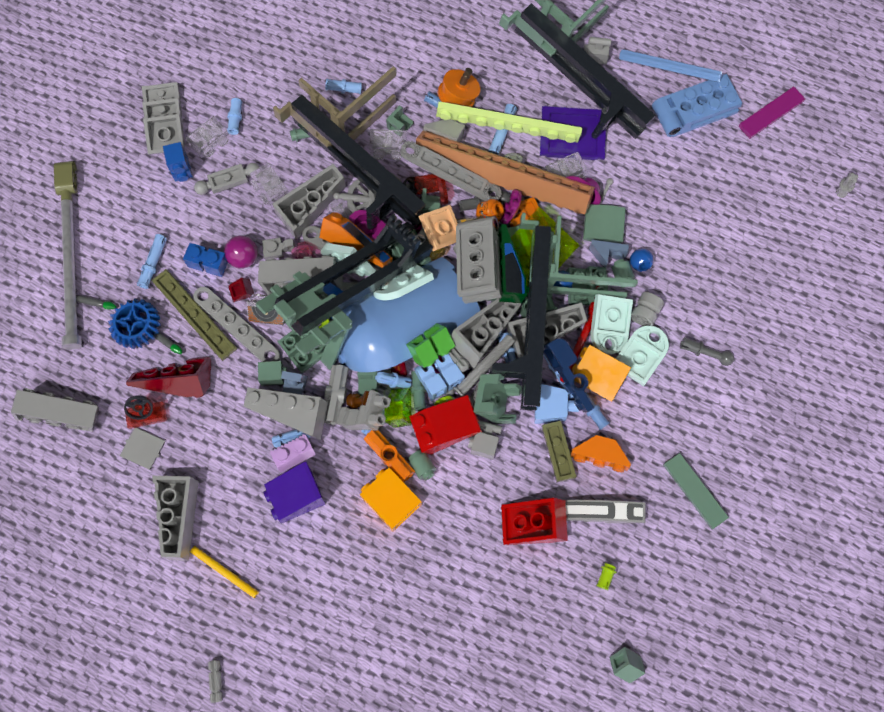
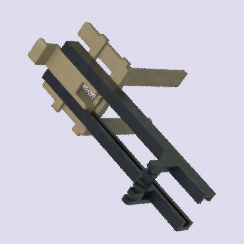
[273,66,426,230]

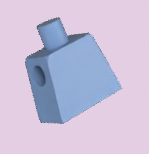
[534,384,579,424]

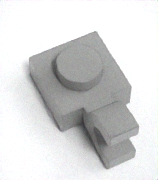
[262,238,296,260]

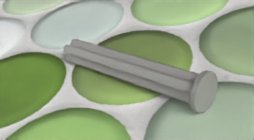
[453,335,515,397]

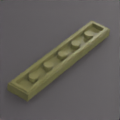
[151,269,237,362]

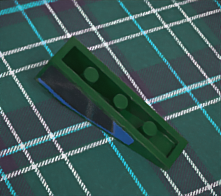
[498,224,529,304]

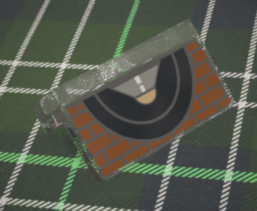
[247,294,285,325]

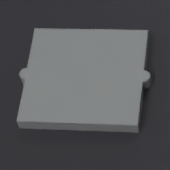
[120,427,166,470]

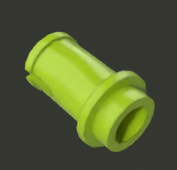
[596,563,617,591]

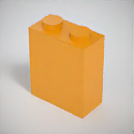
[572,345,631,402]
[360,468,422,532]

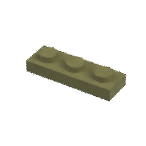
[541,421,576,483]

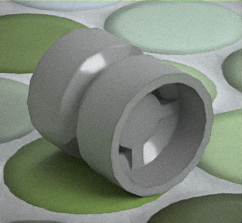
[631,292,664,326]

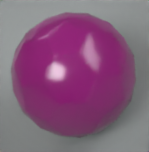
[224,235,258,269]

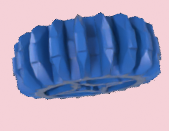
[108,298,161,350]

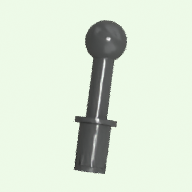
[459,191,510,211]
[680,337,734,366]

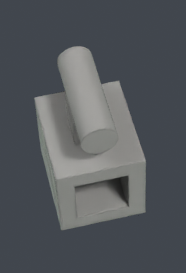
[584,37,611,64]
[468,421,502,460]

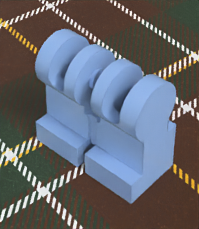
[414,354,465,401]

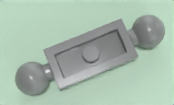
[194,163,261,195]

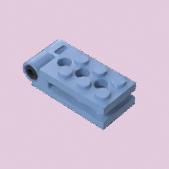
[652,74,742,137]

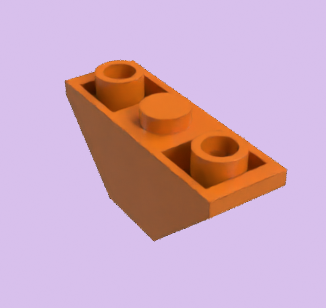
[570,435,631,473]

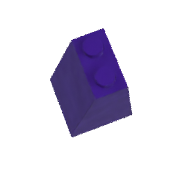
[263,461,326,524]

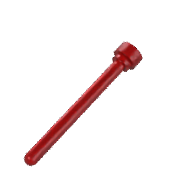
[560,302,594,382]

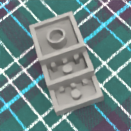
[141,82,185,155]

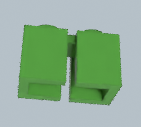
[406,323,455,368]

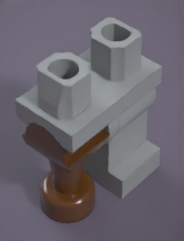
[337,390,391,431]

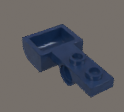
[543,339,594,413]

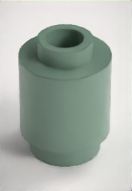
[611,259,635,288]
[409,450,436,481]

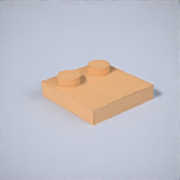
[419,205,458,251]

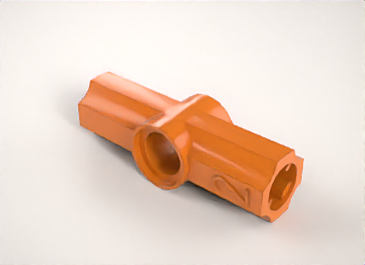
[364,430,415,482]

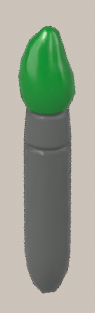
[76,295,117,310]
[152,332,182,355]

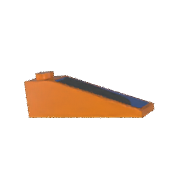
[319,212,393,268]

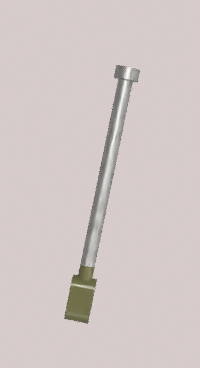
[54,161,82,350]

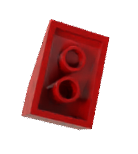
[409,395,482,454]
[501,498,568,545]

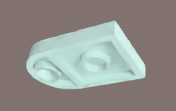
[321,243,376,276]
[373,265,434,300]
[590,294,633,354]
[616,326,669,386]

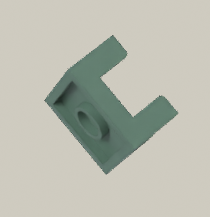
[474,374,522,424]

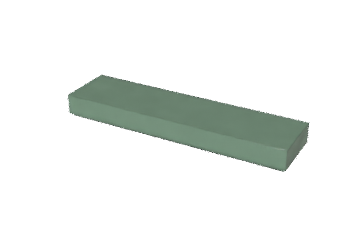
[663,453,729,530]

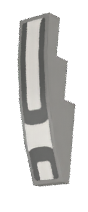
[565,500,646,523]

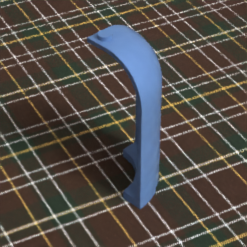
[338,257,481,372]

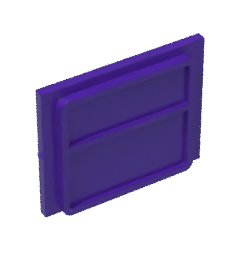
[540,106,606,160]

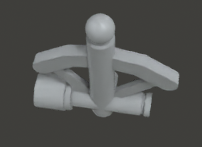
[333,180,376,213]

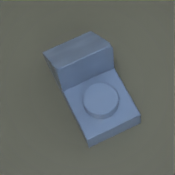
[589,240,629,267]
[281,371,308,395]

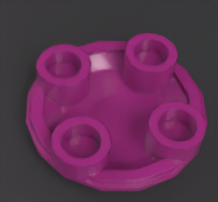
[500,189,522,224]

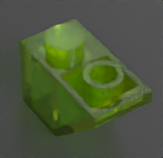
[384,388,412,428]

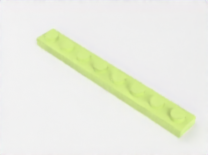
[436,101,582,143]

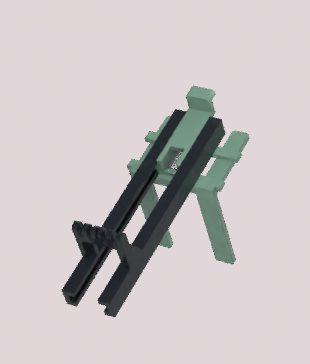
[499,0,655,139]
[489,213,638,411]
[256,214,433,370]

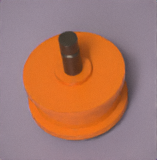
[437,68,481,107]

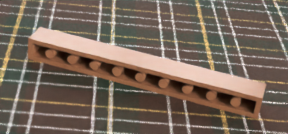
[414,130,595,215]

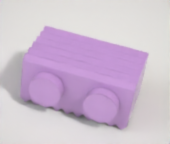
[270,434,316,473]

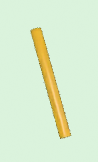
[190,546,259,599]

